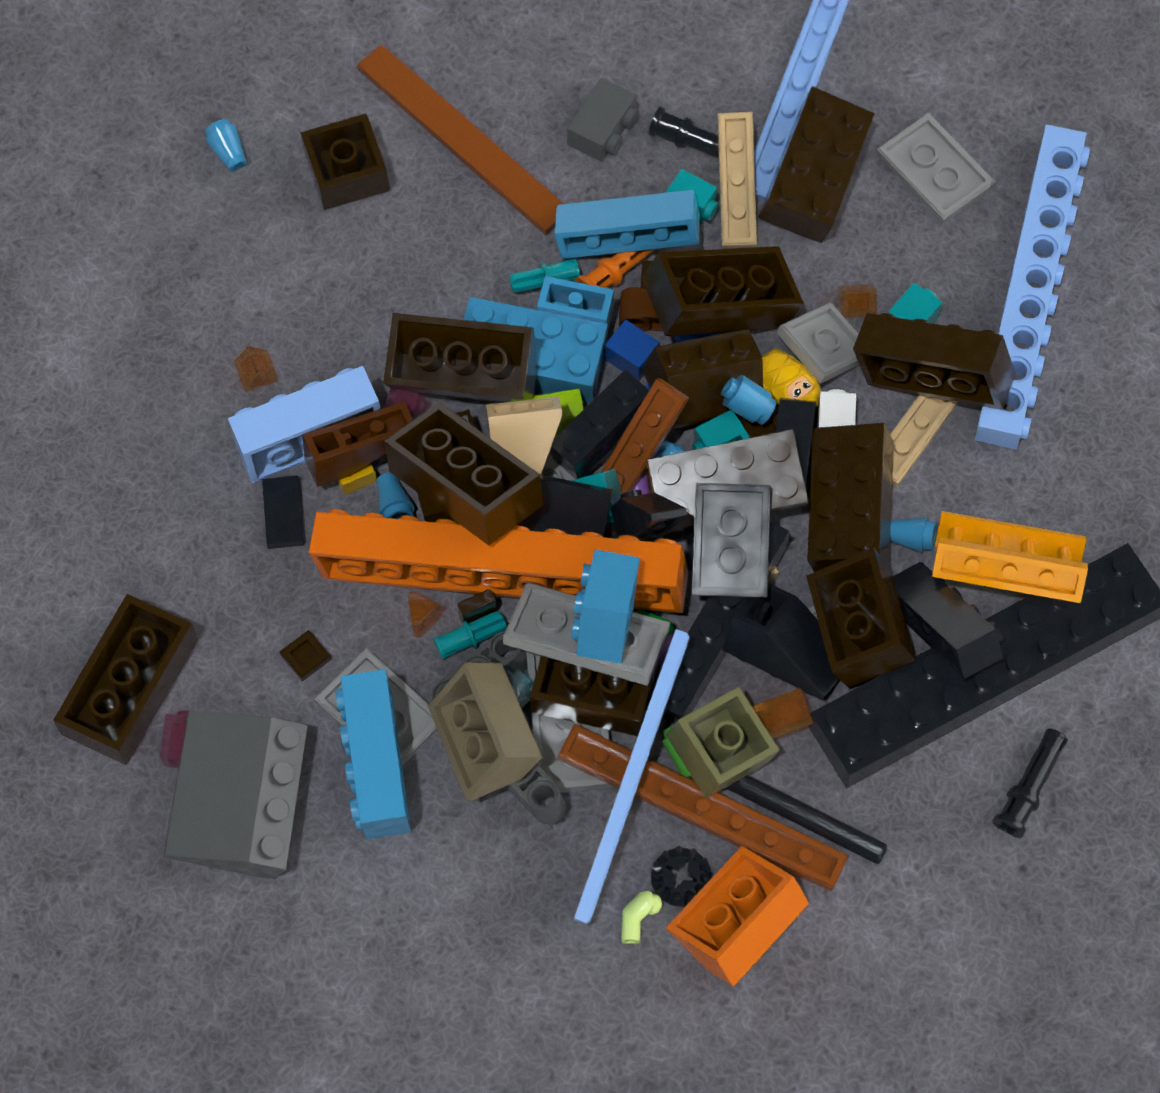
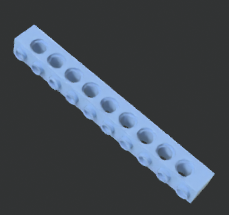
[975,124,1090,450]

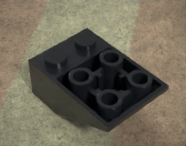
[723,582,839,700]

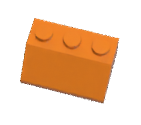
[666,846,809,987]

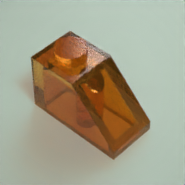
[752,688,813,739]

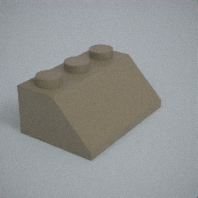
[428,662,542,801]

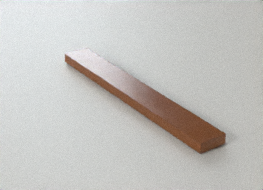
[357,44,564,236]
[557,723,848,891]

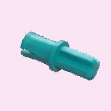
[509,258,580,293]
[433,611,507,660]

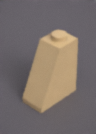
[486,396,562,475]

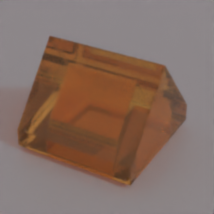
[838,283,877,318]
[234,346,279,392]
[408,591,441,638]

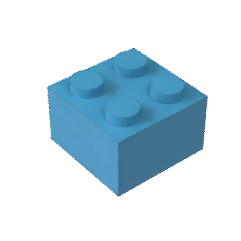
[571,549,640,664]

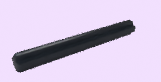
[726,775,887,864]

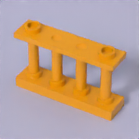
[932,511,1088,603]

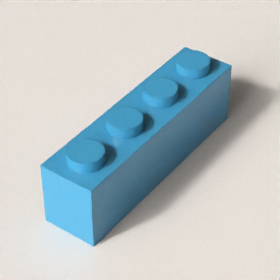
[554,190,700,259]

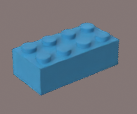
[464,297,608,403]
[335,669,411,839]

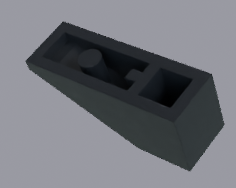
[610,490,687,542]

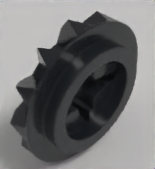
[651,846,712,907]

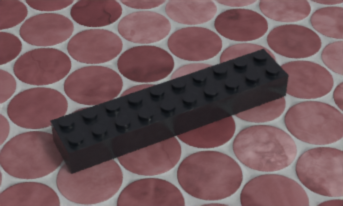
[808,543,1160,789]

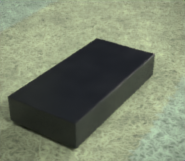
[262,475,304,549]

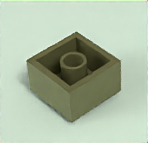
[666,687,780,799]

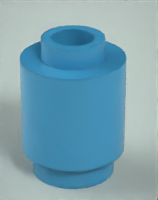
[721,375,777,425]

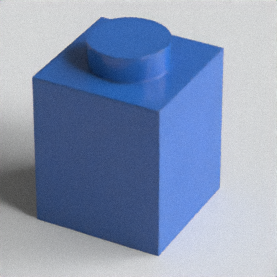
[604,320,660,381]

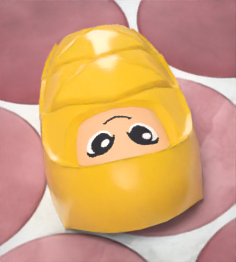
[762,348,821,412]

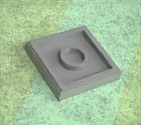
[776,302,859,384]

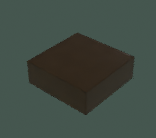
[457,589,497,624]
[279,630,332,682]

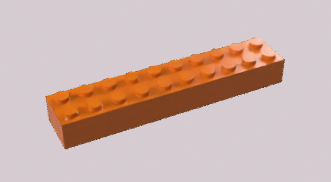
[309,509,688,613]

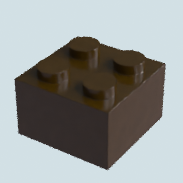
[300,113,390,210]

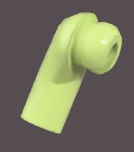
[621,891,662,944]

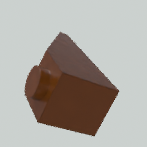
[302,401,413,487]

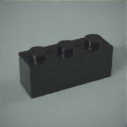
[550,369,649,479]

